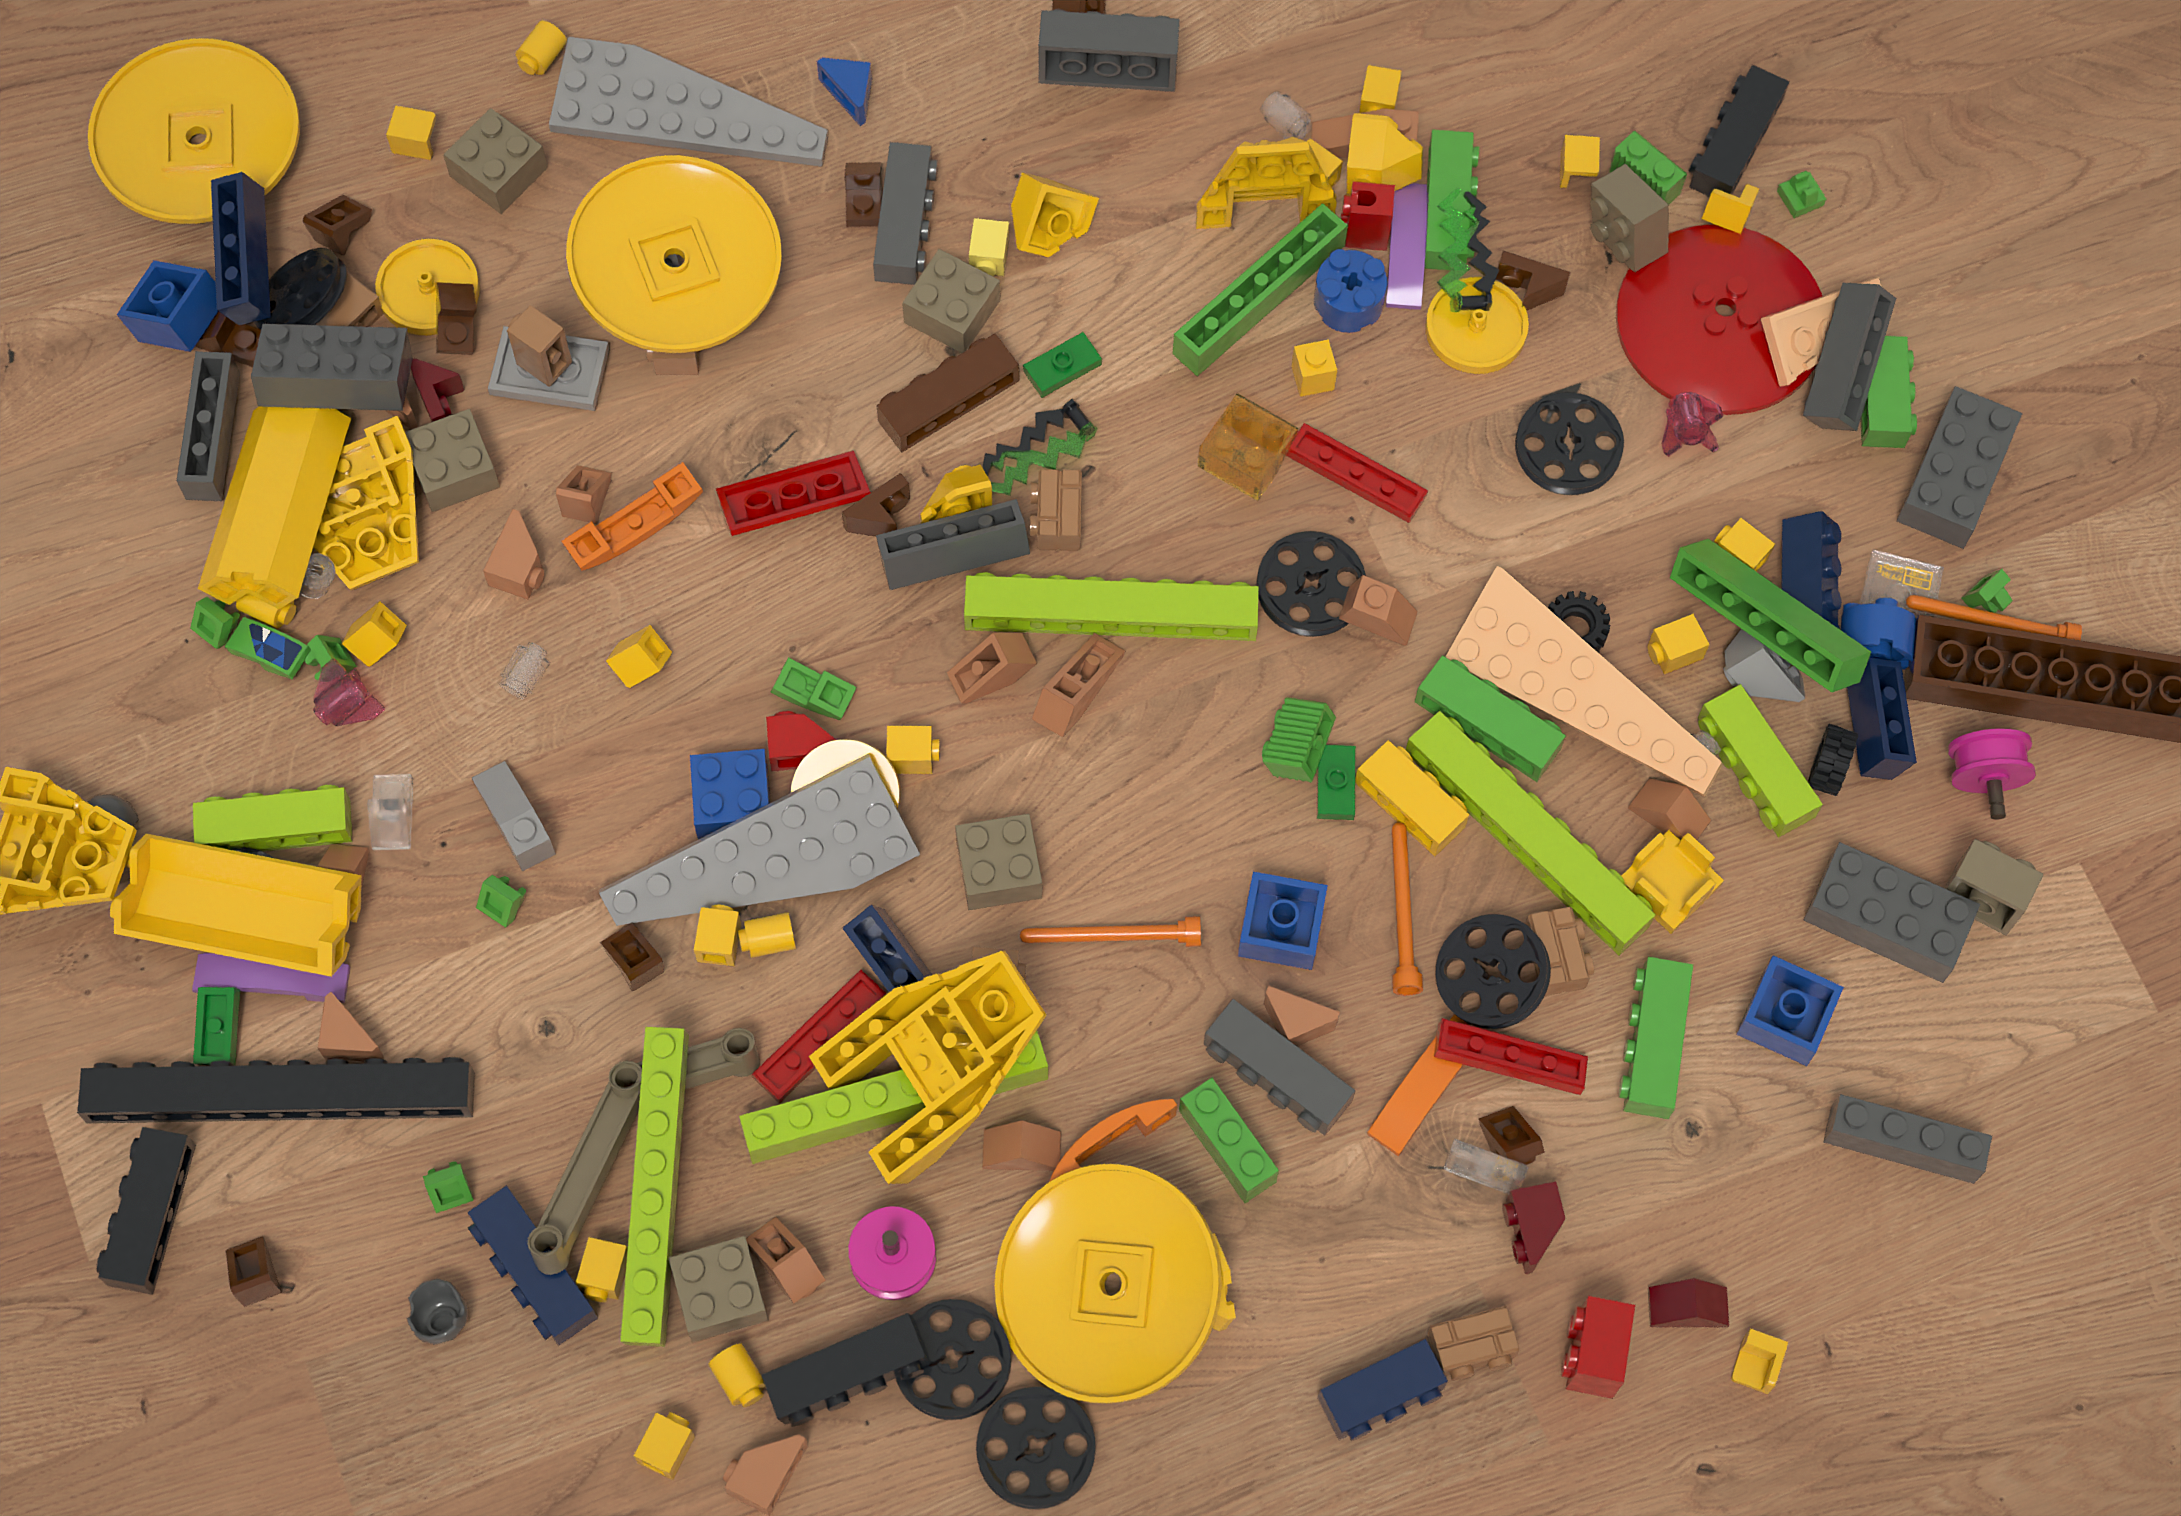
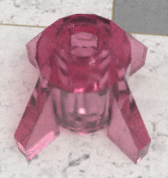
[1661,392,1723,457]
[313,657,385,727]

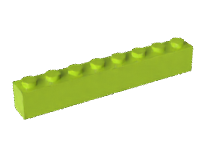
[964,572,1259,641]
[1406,711,1656,956]
[620,1027,689,1347]
[739,1031,1048,1164]

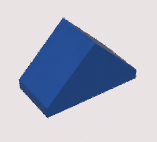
[817,57,872,126]

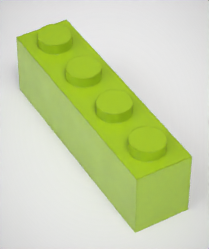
[1698,684,1823,838]
[193,785,352,851]

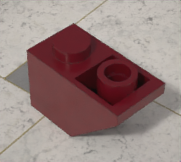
[1503,1181,1566,1274]

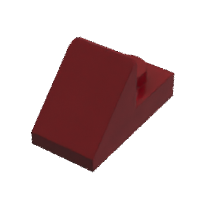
[411,358,465,422]

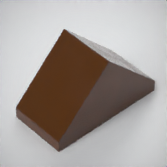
[226,1236,282,1307]

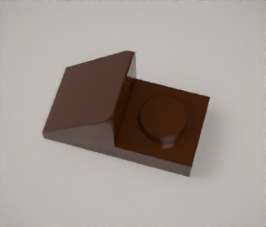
[845,162,881,227]
[303,195,372,255]
[1495,251,1570,311]
[436,282,477,355]
[195,311,261,367]
[842,473,910,537]
[600,922,664,991]
[1479,1106,1545,1173]

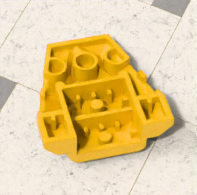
[1195,137,1337,229]
[313,415,419,591]
[0,767,137,915]

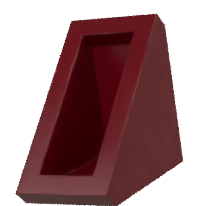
[1648,1278,1729,1327]

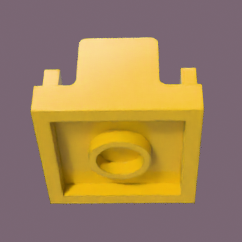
[1621,830,1724,934]

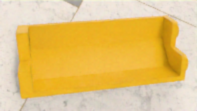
[198,406,351,610]
[110,834,362,977]

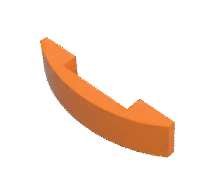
[562,462,703,571]
[1367,1014,1471,1156]
[1049,1099,1178,1182]

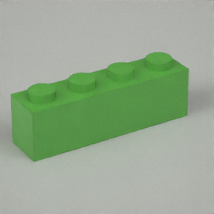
[1424,129,1479,271]
[1415,655,1566,782]
[1618,957,1693,1120]

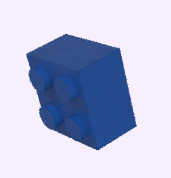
[117,260,218,352]
[690,749,770,839]
[1238,871,1328,970]
[1736,955,1844,1066]

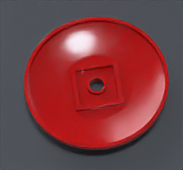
[1616,224,1823,415]

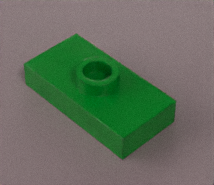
[1023,332,1102,398]
[1317,745,1356,820]
[193,987,240,1065]

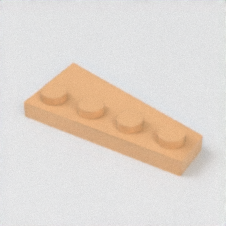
[1761,278,1881,386]

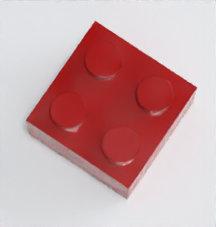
[1561,1296,1635,1399]

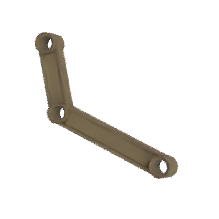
[527,1028,760,1275]

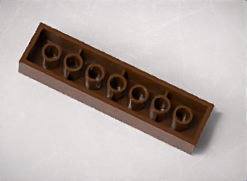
[1904,615,2181,743]

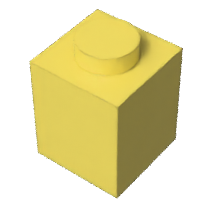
[969,218,1009,276]

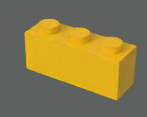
[1355,740,1469,857]

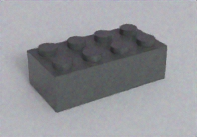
[1038,9,1180,92]
[251,324,413,411]
[1896,386,2022,549]
[1803,842,1981,983]

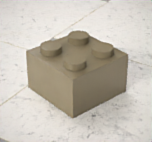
[443,108,548,214]
[1590,164,1669,272]
[902,249,1000,353]
[406,409,500,512]
[955,814,1042,911]
[1945,839,2044,936]
[669,1236,768,1343]

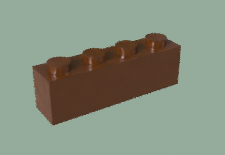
[876,333,1020,453]

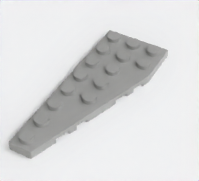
[549,37,828,167]
[599,754,920,926]

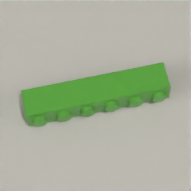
[1172,203,1348,377]
[1670,539,1871,693]

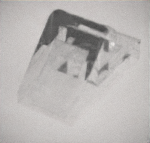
[367,774,413,850]

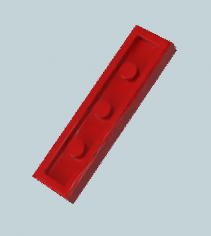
[1285,423,1428,523]
[752,970,887,1104]
[1434,1018,1588,1095]

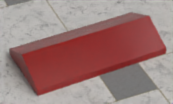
[716,450,871,536]

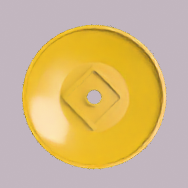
[88,38,300,224]
[566,155,781,353]
[995,1164,1221,1404]

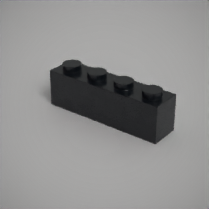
[1688,65,1790,197]
[96,1127,196,1295]
[762,1313,931,1427]

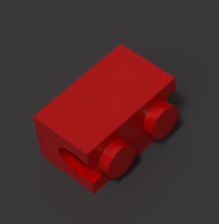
[1340,182,1395,251]

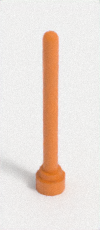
[1906,595,2082,640]
[1392,822,1423,996]
[1020,916,1201,947]

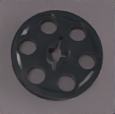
[254,248,347,330]
[1515,392,1624,495]
[1257,531,1366,637]
[1435,914,1551,1029]
[896,1299,1011,1420]
[976,1387,1096,1509]

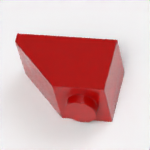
[766,711,836,771]

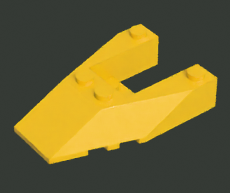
[809,951,1047,1184]

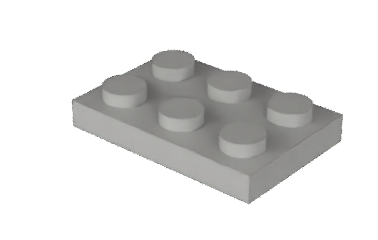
[488,326,609,411]

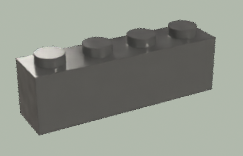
[873,142,938,285]
[1803,283,1897,431]
[176,351,240,501]
[876,499,1030,590]
[1204,999,1356,1136]
[1823,1094,1992,1184]

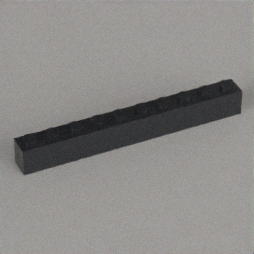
[77,1057,475,1124]

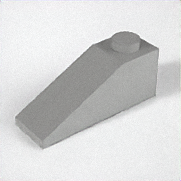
[472,761,556,872]

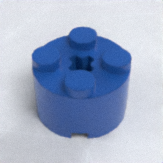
[1314,249,1387,333]
[1840,598,1916,670]

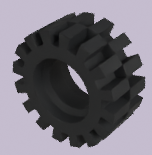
[1548,591,1610,653]
[1808,724,1858,796]

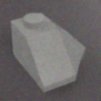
[1723,629,1805,702]

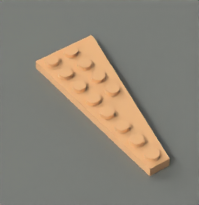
[1445,566,1723,797]

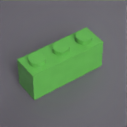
[1861,336,1917,448]
[1179,1078,1279,1203]

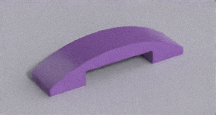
[1386,183,1427,310]
[192,953,350,1003]

